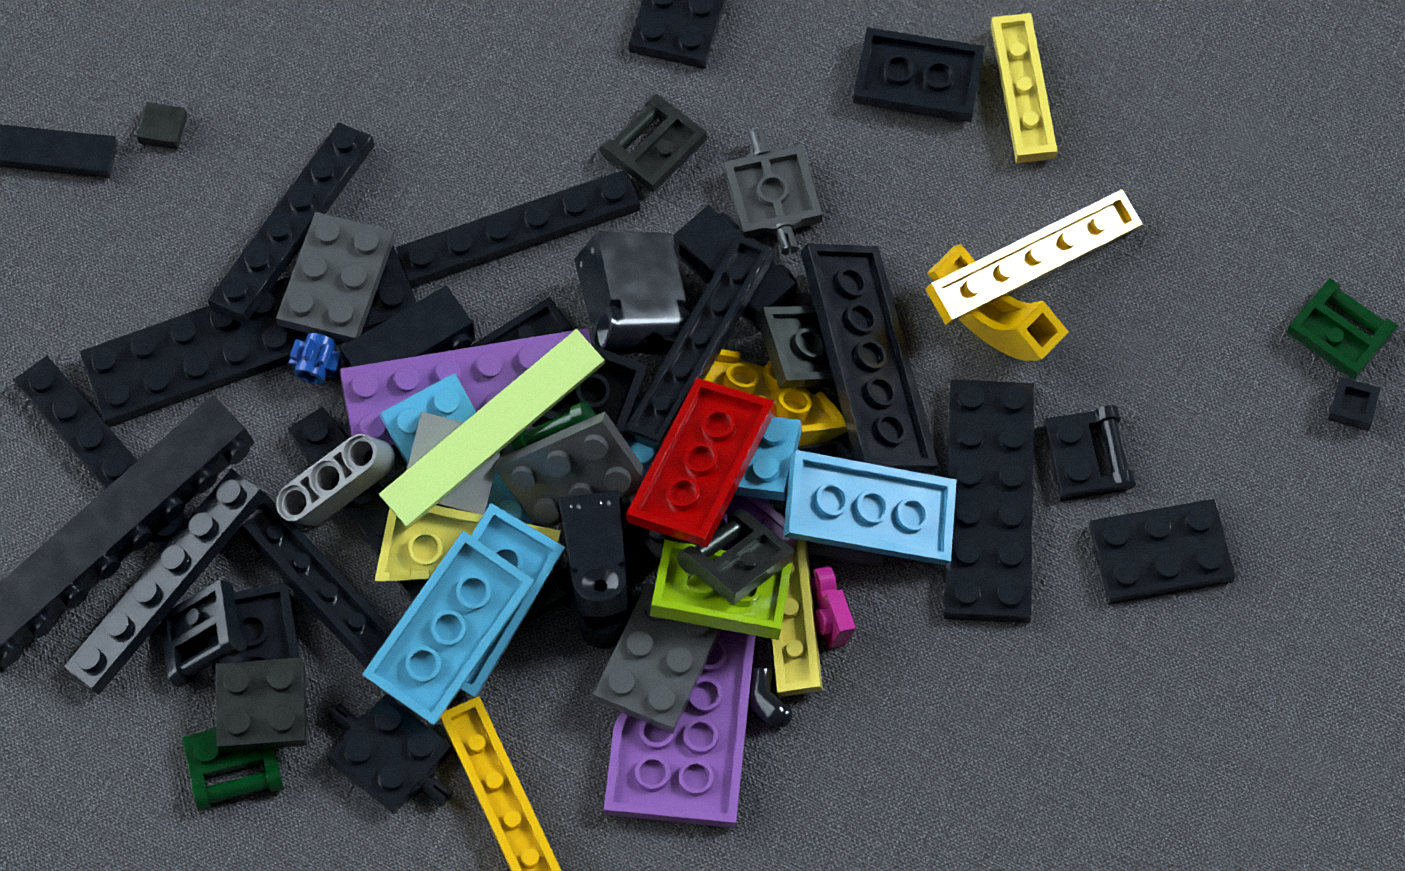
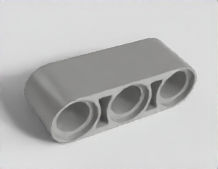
[276,434,395,527]

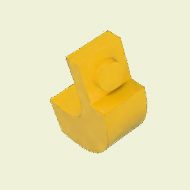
[927,244,1069,361]

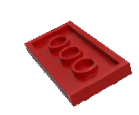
[626,378,776,548]

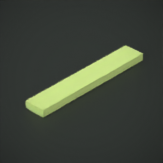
[379,329,605,529]

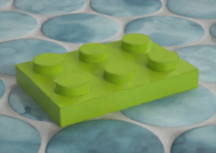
[650,539,792,640]

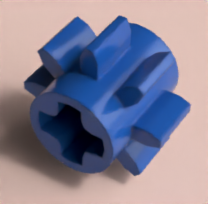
[289,333,342,385]

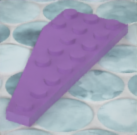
[604,498,769,828]

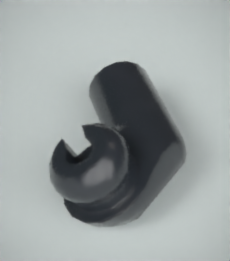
[749,668,793,727]

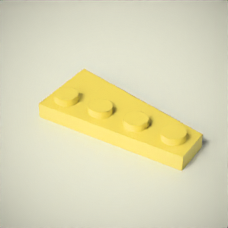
[374,505,562,582]

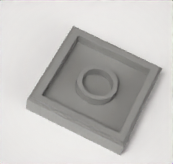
[406,412,500,515]

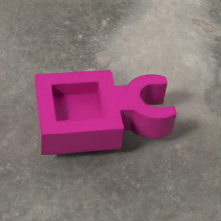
[811,566,856,649]

